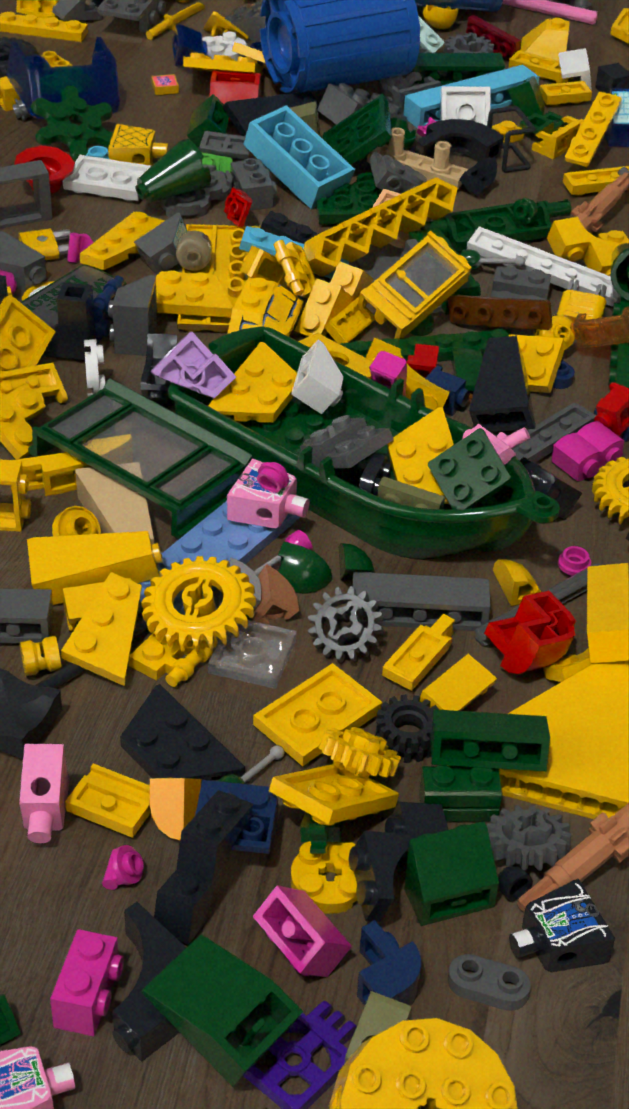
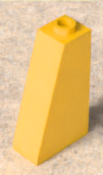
[27,531,163,605]

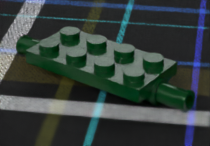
[420,199,572,252]

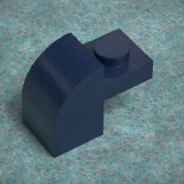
[357,920,421,1006]

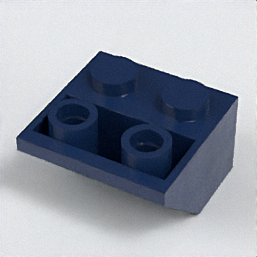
[195,780,279,854]

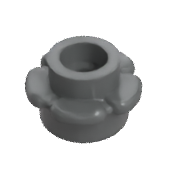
[12,98,32,122]

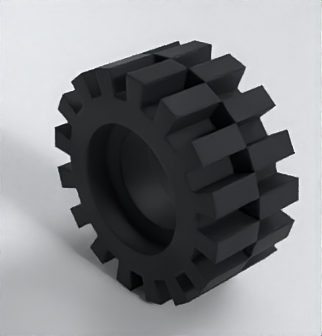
[375,694,439,763]

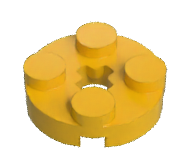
[290,842,357,914]

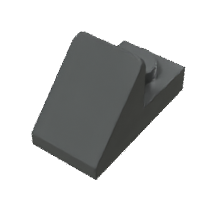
[52,0,102,21]

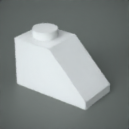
[291,340,343,414]

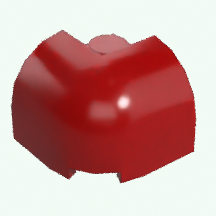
[484,591,576,674]

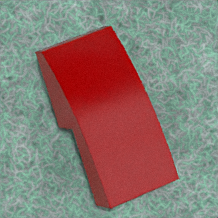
[223,187,253,228]

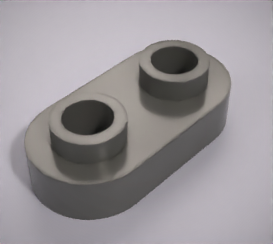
[448,954,531,1011]

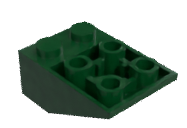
[141,934,304,1087]

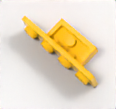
[565,92,622,167]

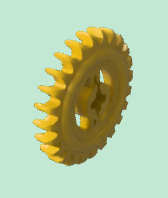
[592,456,629,525]
[141,556,256,653]

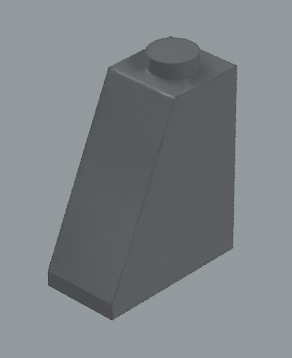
[0,231,47,291]

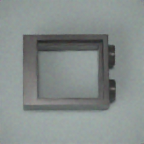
[0,160,52,229]

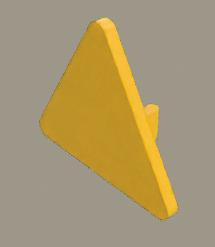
[203,11,249,41]

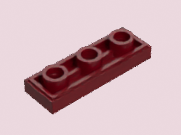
[466,15,521,61]

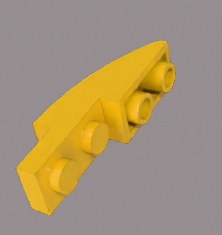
[10,435,133,497]

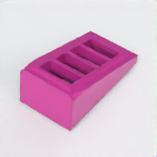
[369,351,407,397]

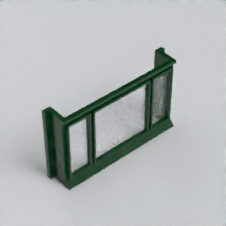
[28,378,252,539]

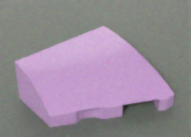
[150,331,236,398]

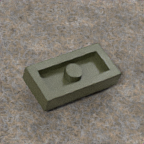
[378,477,445,510]

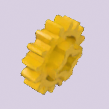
[319,727,401,779]

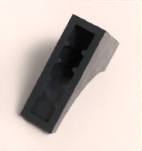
[112,901,186,1062]

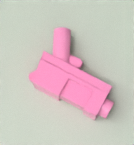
[463,424,530,465]

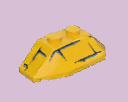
[227,277,303,337]

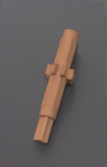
[571,172,629,234]
[517,803,629,911]

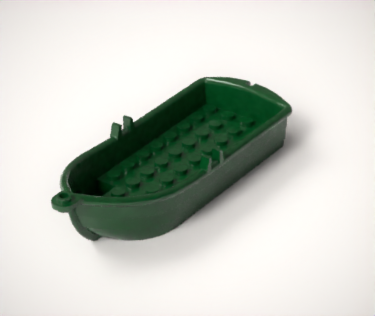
[168,326,560,560]

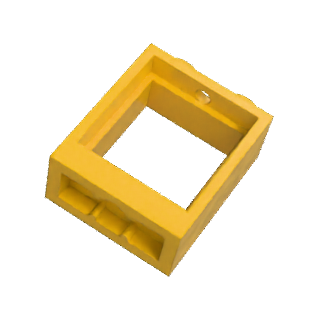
[0,460,31,532]

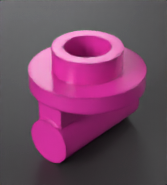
[67,233,94,263]
[102,845,144,890]

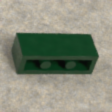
[431,709,550,771]

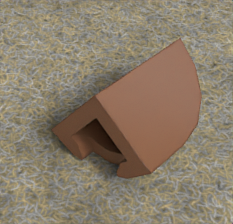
[252,564,299,624]

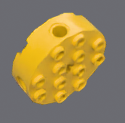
[329,1018,517,1109]

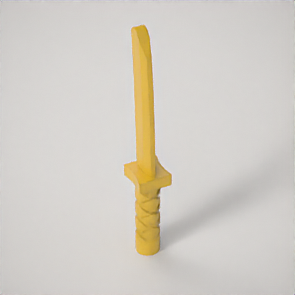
[146,2,205,40]

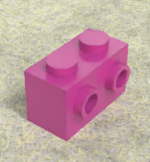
[253,885,352,977]
[50,929,124,1036]

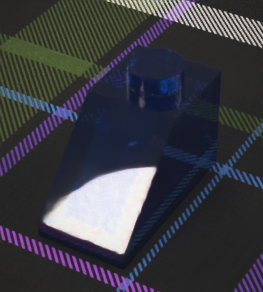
[172,24,208,66]

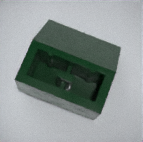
[404,821,499,926]

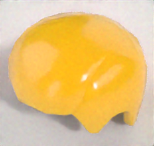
[423,5,458,29]

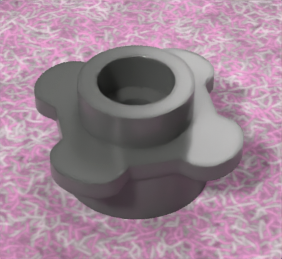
[570,0,593,9]

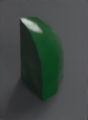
[508,76,545,117]
[278,541,333,594]
[338,543,375,580]

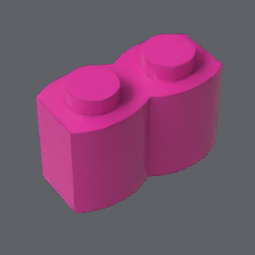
[551,421,624,481]

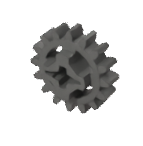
[444,33,494,53]
[308,586,384,663]
[487,805,571,870]

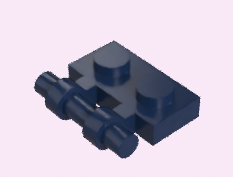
[94,275,125,345]

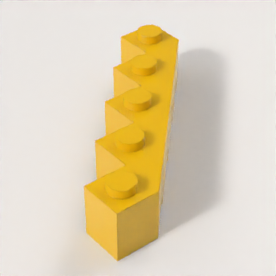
[303,177,458,277]

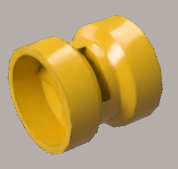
[20,636,61,676]

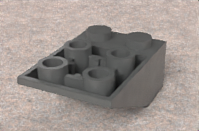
[224,0,265,43]
[317,83,407,124]

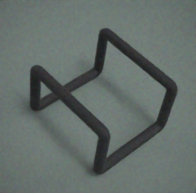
[487,106,536,172]

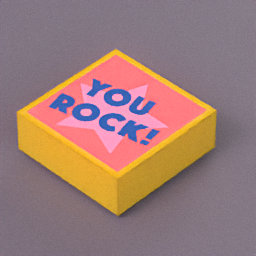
[151,74,179,95]

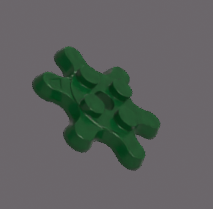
[31,85,113,161]

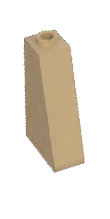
[75,463,154,544]

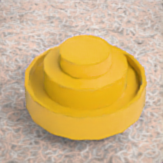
[52,506,101,536]

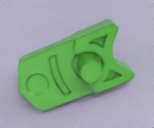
[201,152,233,173]

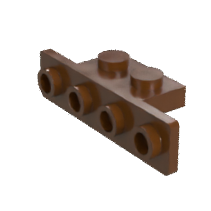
[448,295,553,330]

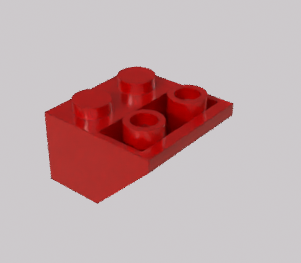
[209,71,261,122]

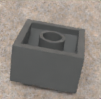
[108,275,158,356]

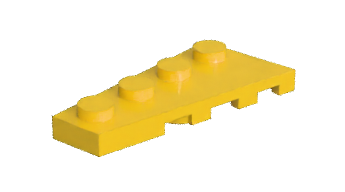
[80,212,164,270]

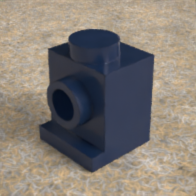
[425,365,470,416]

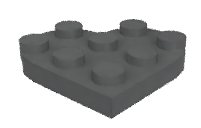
[158,165,232,218]

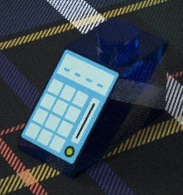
[605,88,629,147]

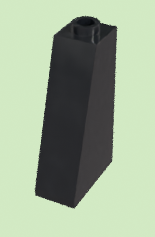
[469,336,536,432]

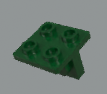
[428,428,512,509]

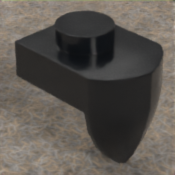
[459,158,497,196]

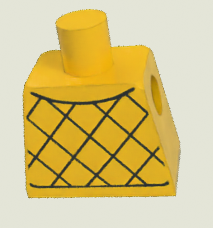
[108,124,169,166]

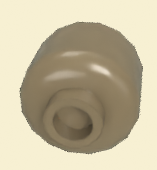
[176,230,212,271]

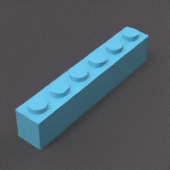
[404,65,539,129]

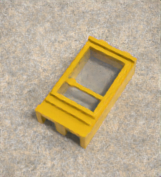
[357,231,472,339]

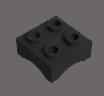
[0,668,62,759]

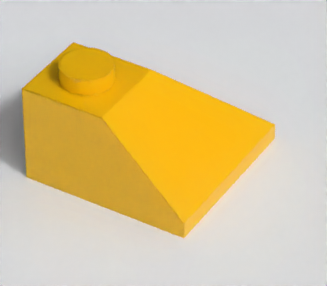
[520,18,570,61]

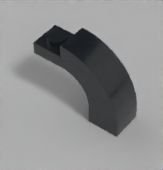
[415,119,504,162]

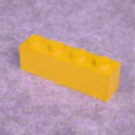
[587,563,629,663]

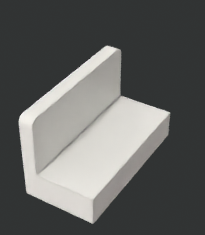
[558,48,592,91]

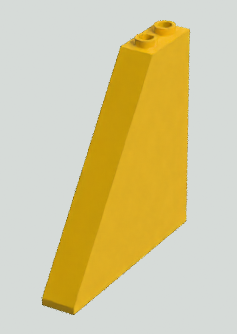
[446,660,629,819]

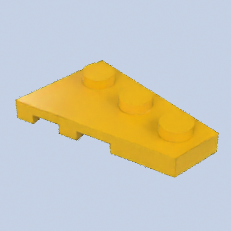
[61,572,142,686]

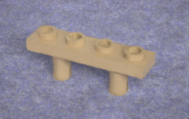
[367,128,468,188]

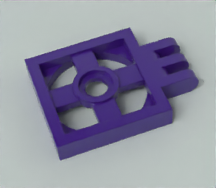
[244,1000,357,1109]

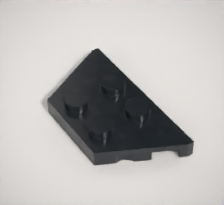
[120,684,245,784]

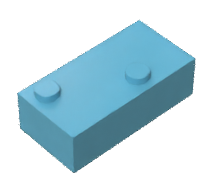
[243,105,355,209]

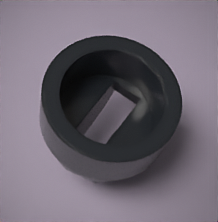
[498,866,533,901]

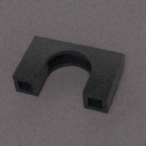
[0,275,96,360]

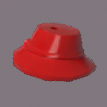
[14,145,75,194]

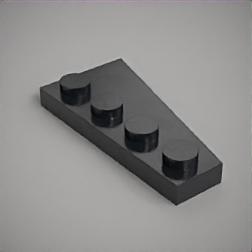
[223,91,322,137]

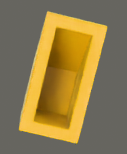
[240,245,286,285]

